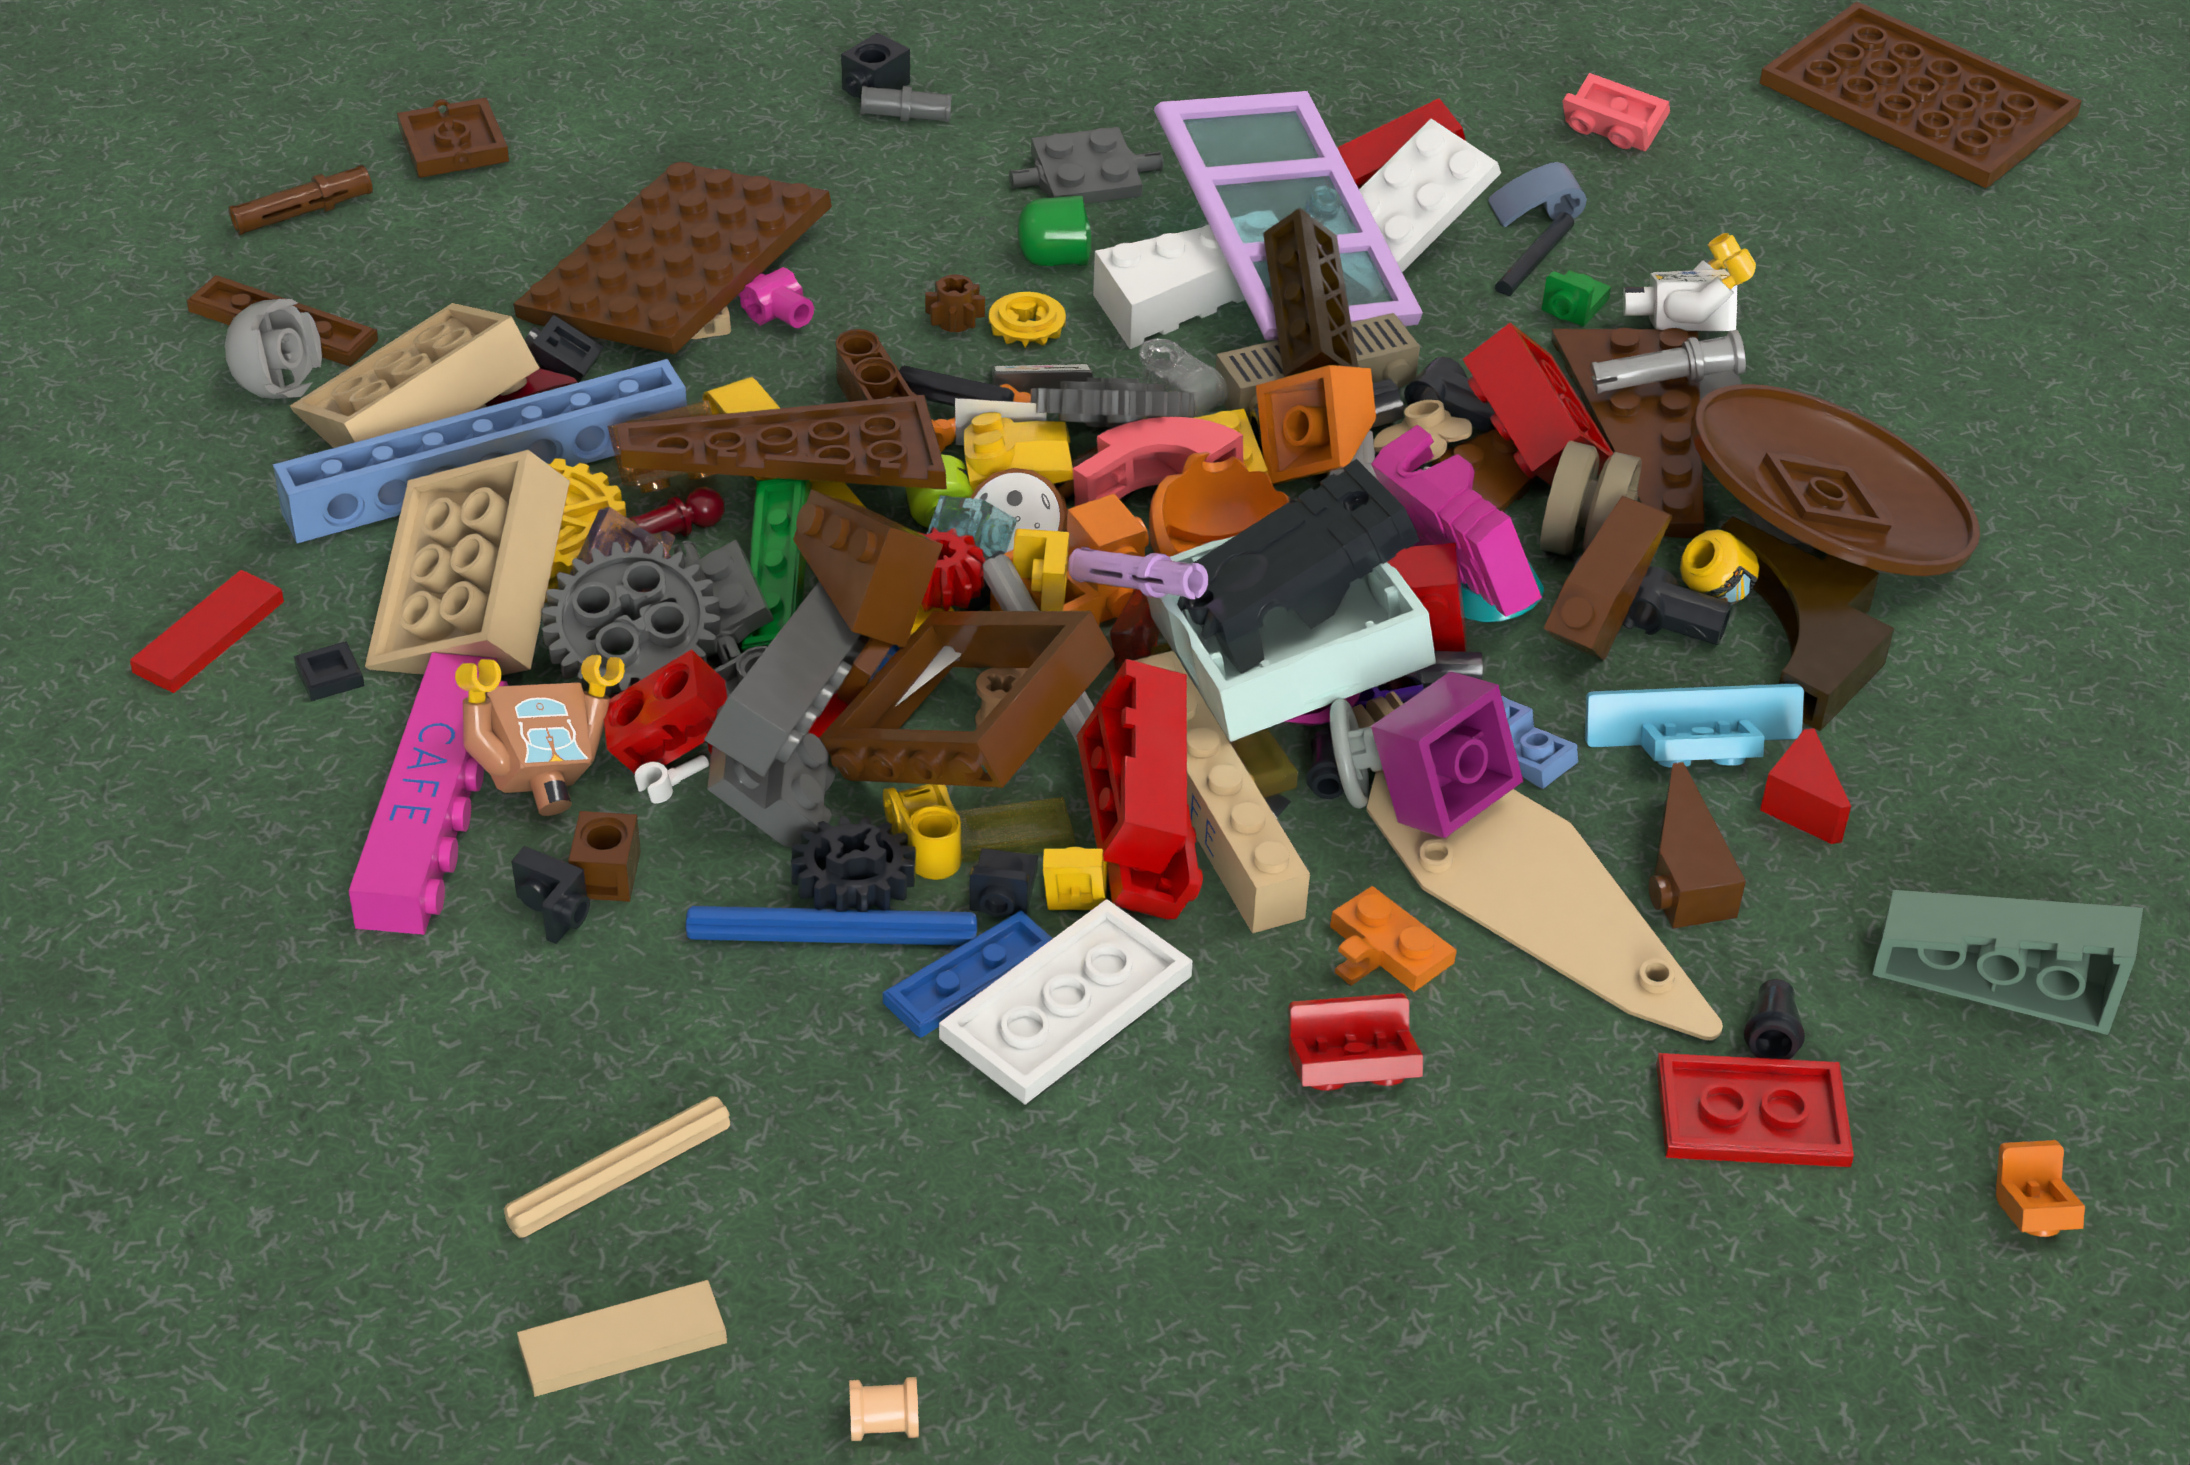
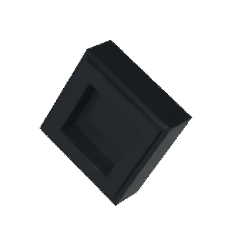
[294,641,365,701]

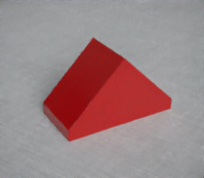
[1760,728,1851,844]

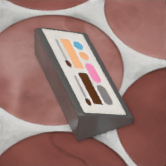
[991,364,1093,394]

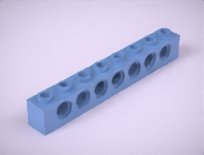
[273,359,688,543]

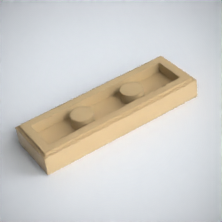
[517,1280,727,1397]

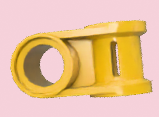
[883,784,962,880]

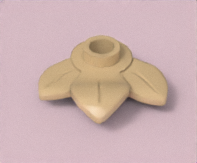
[1374,400,1472,464]

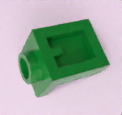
[1541,270,1612,327]

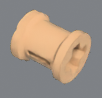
[849,1377,919,1441]

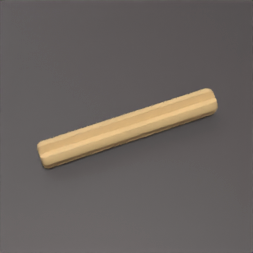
[504,1096,730,1238]

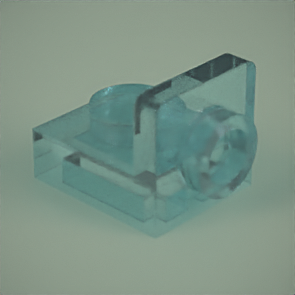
[927,495,1016,560]

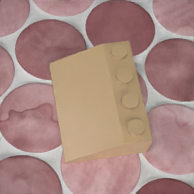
[290,303,539,448]
[365,450,570,676]

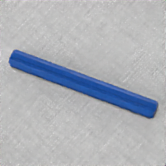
[686,906,977,946]

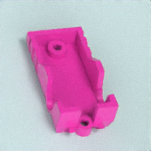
[1371,425,1542,617]

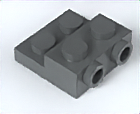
[707,705,835,847]

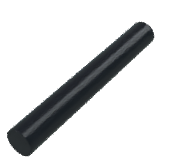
[1495,212,1574,296]

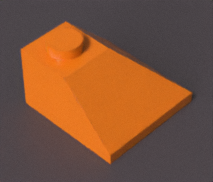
[1256,365,1376,485]

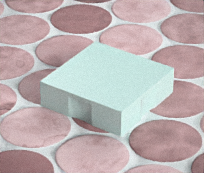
[1147,536,1436,742]

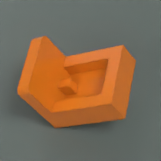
[1996,1140,2085,1237]

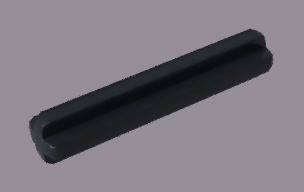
[898,365,1015,407]

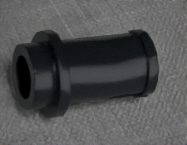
[1306,729,1344,799]

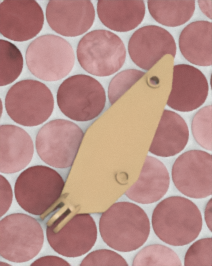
[1352,691,1723,1040]

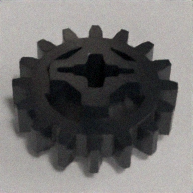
[791,816,916,912]

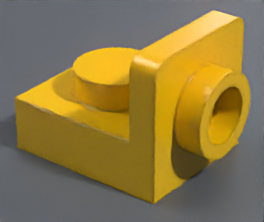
[1013,529,1069,611]
[1043,847,1108,910]

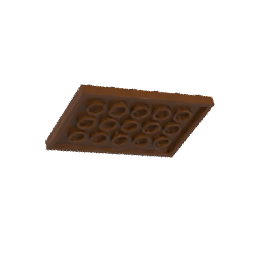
[1759,1,2082,188]
[513,162,832,354]

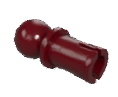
[628,486,725,548]

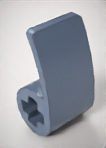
[1488,162,1587,227]

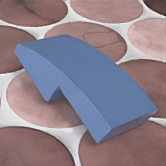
[1501,696,1578,789]

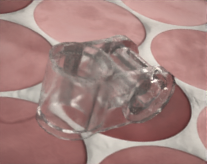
[1137,339,1228,418]

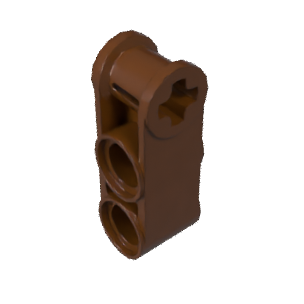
[835,329,916,402]

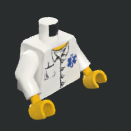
[1623,233,1756,331]

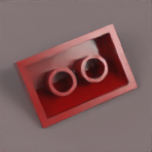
[1463,322,1613,486]

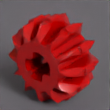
[918,527,986,613]

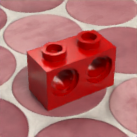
[604,649,728,774]

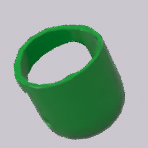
[1017,195,1091,266]

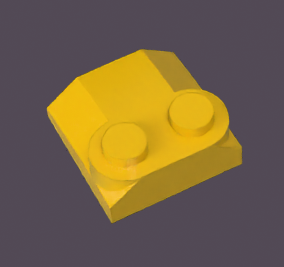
[964,412,1073,492]

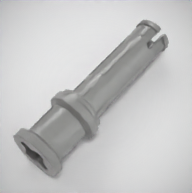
[1590,329,1746,394]

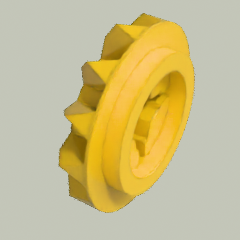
[989,292,1066,348]

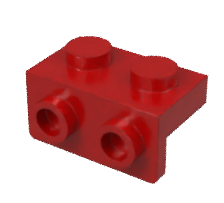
[1107,804,1203,920]
[1288,993,1423,1091]

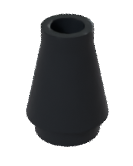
[1744,979,1805,1060]

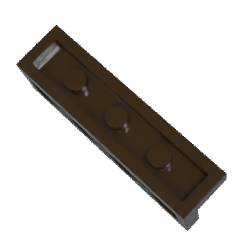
[1263,207,1358,377]

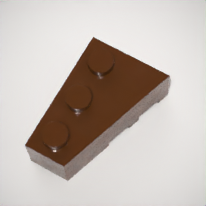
[793,489,943,648]

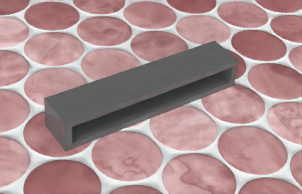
[704,581,871,777]

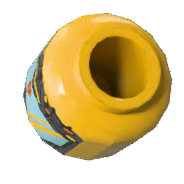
[1680,529,1759,604]

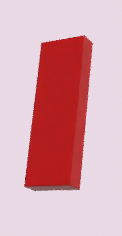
[130,570,284,693]

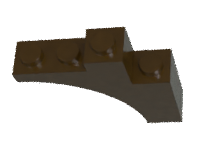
[1721,516,1894,731]

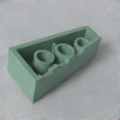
[1872,890,2143,1035]

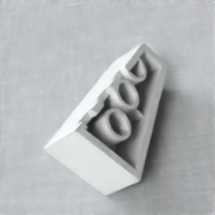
[1093,213,1277,349]

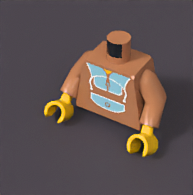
[455,655,625,816]

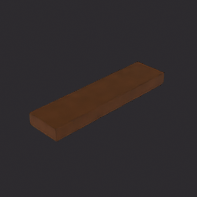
[186,275,378,367]

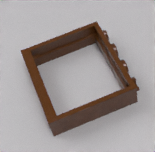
[819,611,1115,788]

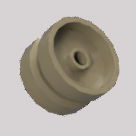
[1540,440,1642,557]

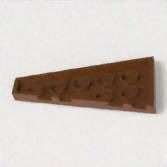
[1551,328,1704,539]
[617,395,947,490]

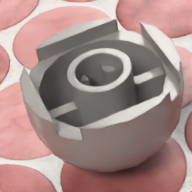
[224,299,322,399]

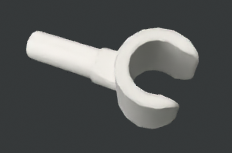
[634,755,709,804]

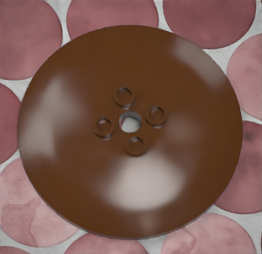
[1690,384,1980,576]

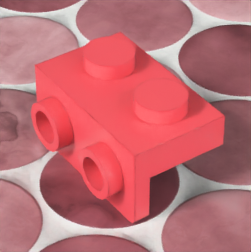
[1562,73,1670,151]

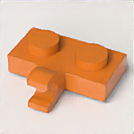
[1330,886,1457,992]

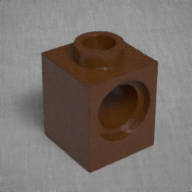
[568,811,641,902]

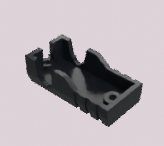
[1177,459,1420,674]

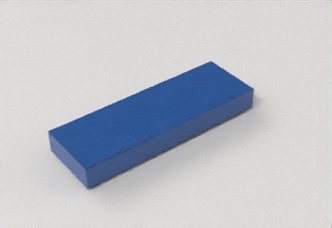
[883,910,1053,1038]

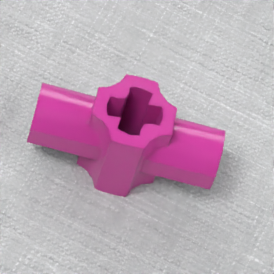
[737,267,814,328]

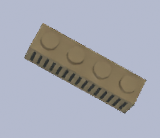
[1214,313,1420,420]

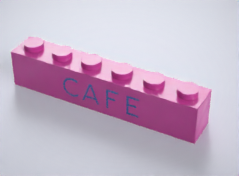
[349,652,508,935]

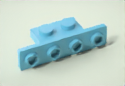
[1585,684,1804,767]

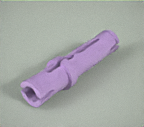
[1068,547,1208,599]

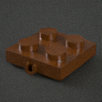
[397,98,509,178]

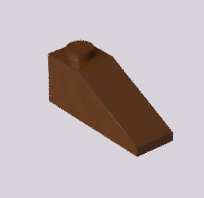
[1544,495,1672,660]
[1649,762,1746,929]

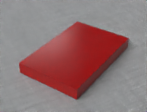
[1656,1053,1854,1167]

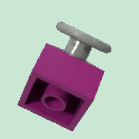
[1330,671,1523,838]

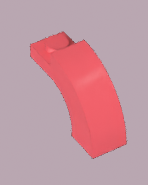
[1073,417,1244,507]

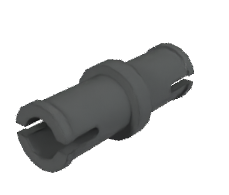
[860,86,952,122]

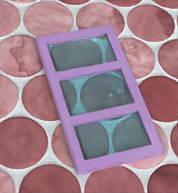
[1154,91,1423,340]

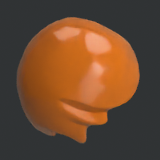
[1149,452,1289,557]

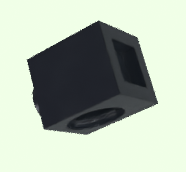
[841,33,910,99]

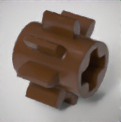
[925,274,985,332]

